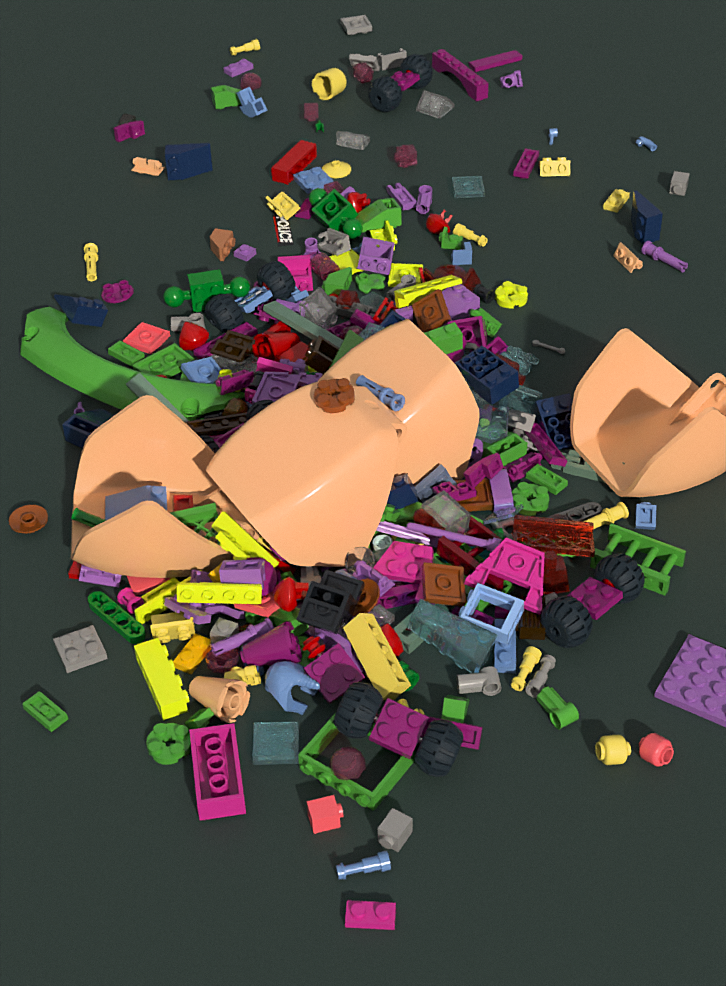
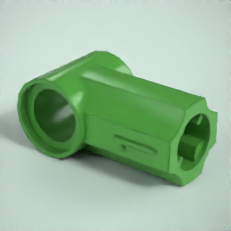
[537,686,579,729]

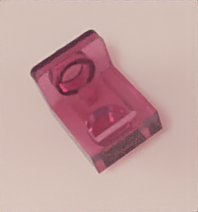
[304,103,319,121]

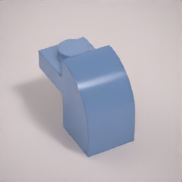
[237,87,267,118]

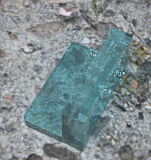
[500,385,542,414]

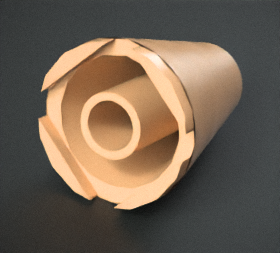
[189,676,250,723]

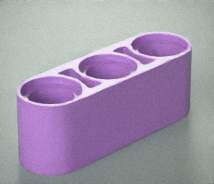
[488,469,514,513]

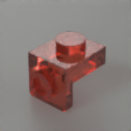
[336,290,361,309]

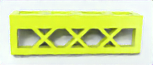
[394,275,462,308]

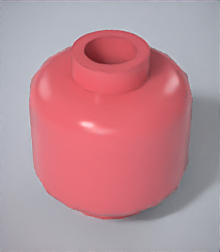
[639,733,674,767]

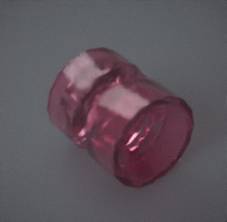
[310,253,340,281]

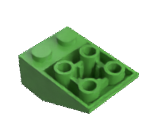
[355,198,402,233]
[472,428,527,467]

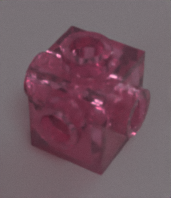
[394,144,417,167]

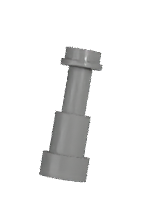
[525,655,556,698]

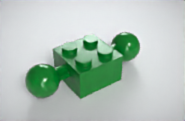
[309,188,363,239]
[163,269,250,313]

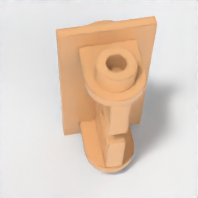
[132,157,165,176]
[613,242,643,273]

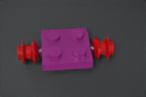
[302,636,365,705]

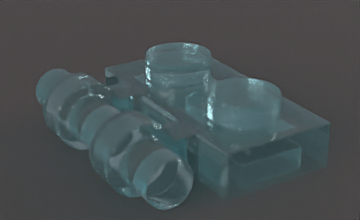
[498,345,539,379]

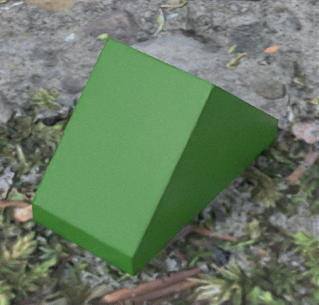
[441,695,470,723]

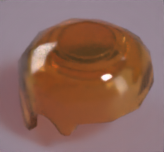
[222,398,248,416]

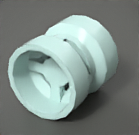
[373,534,393,561]

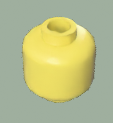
[595,735,631,765]

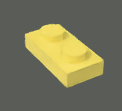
[603,189,630,213]

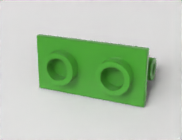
[469,307,502,338]

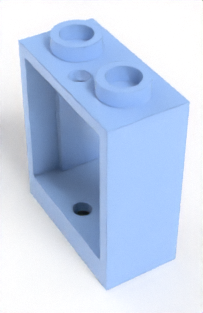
[458,583,524,645]

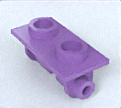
[352,560,395,597]
[79,565,121,588]

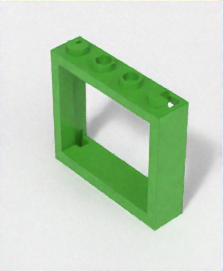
[298,713,420,811]

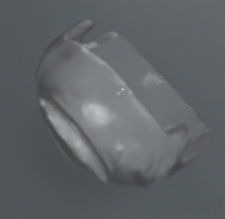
[345,547,375,575]

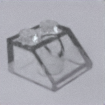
[299,287,337,330]

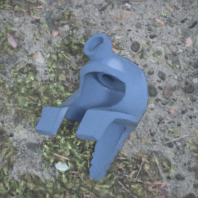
[265,661,320,715]

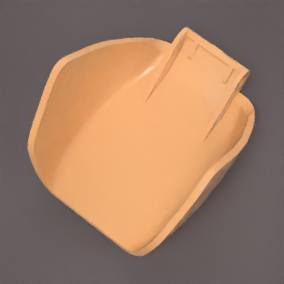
[318,319,479,487]
[570,328,726,497]
[206,381,407,567]
[71,395,260,578]

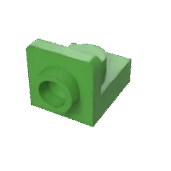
[439,227,463,250]

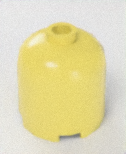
[312,68,347,100]

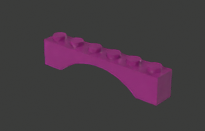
[432,49,488,102]

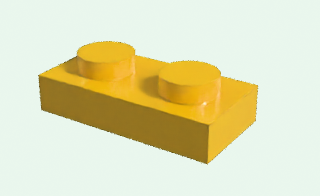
[173,633,212,675]

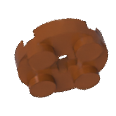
[314,378,355,413]

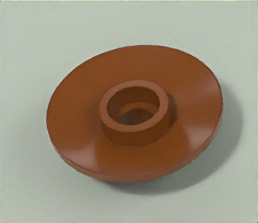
[9,505,48,533]
[353,579,380,617]

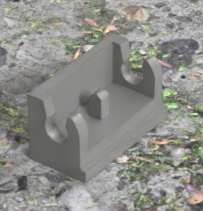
[377,49,406,70]
[318,228,351,256]
[493,408,536,433]

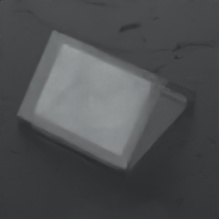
[416,90,455,119]
[421,490,471,534]

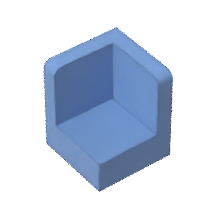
[451,242,472,265]

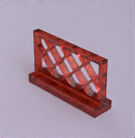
[512,515,595,557]

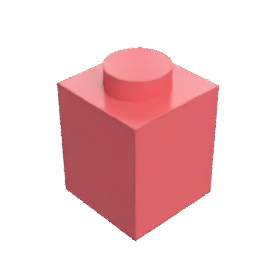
[307,795,344,834]

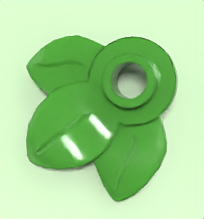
[355,273,385,294]

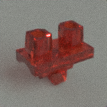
[413,507,445,538]

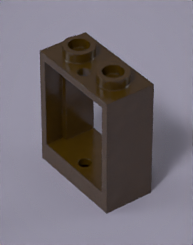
[304,335,339,375]

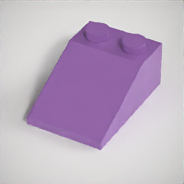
[438,284,480,328]

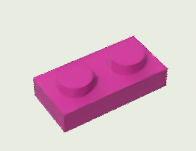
[345,900,396,930]

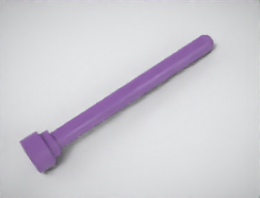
[406,522,502,553]

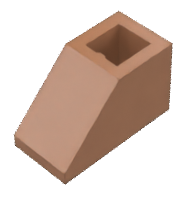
[210,228,235,261]

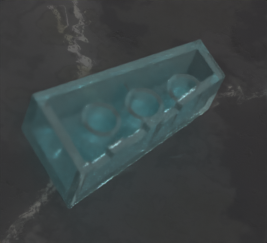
[408,599,497,673]

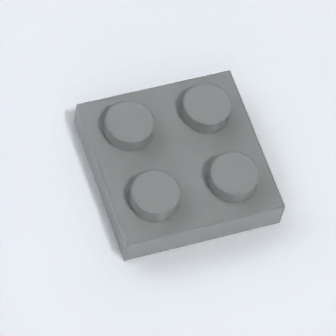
[340,15,372,35]
[53,625,108,673]

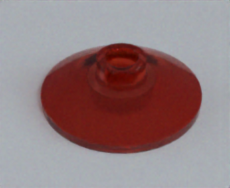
[434,264,466,282]

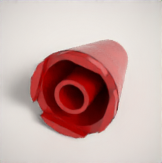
[252,332,300,362]

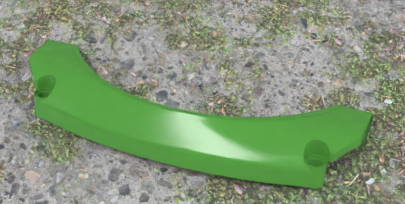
[20,307,245,421]

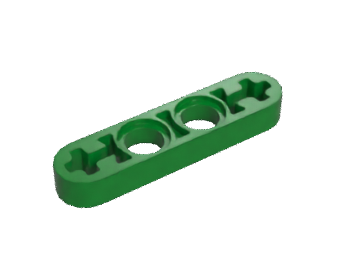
[88,591,146,644]

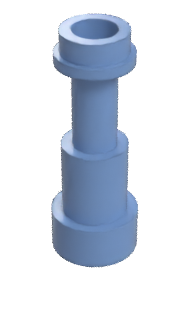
[336,851,391,880]

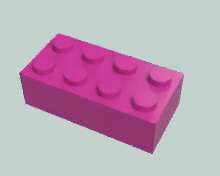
[189,723,246,821]

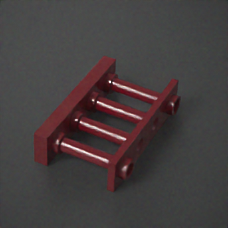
[437,516,504,592]

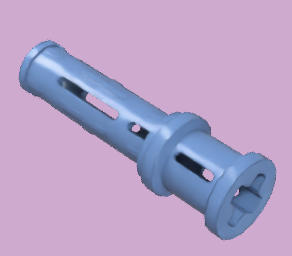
[356,375,405,411]

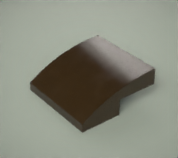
[210,330,255,363]

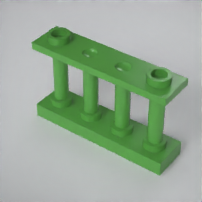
[590,523,686,596]

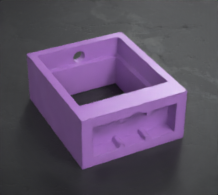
[357,237,395,275]

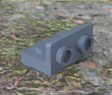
[415,464,457,505]

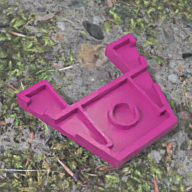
[464,538,545,615]
[373,541,435,606]

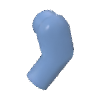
[636,136,657,151]

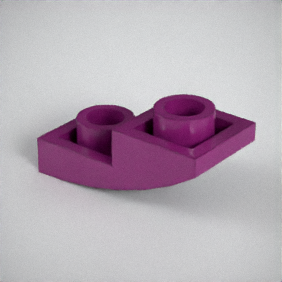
[432,481,476,501]

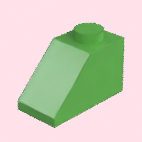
[322,267,352,299]

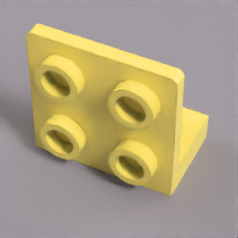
[150,612,195,643]

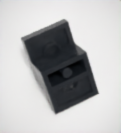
[296,570,365,635]

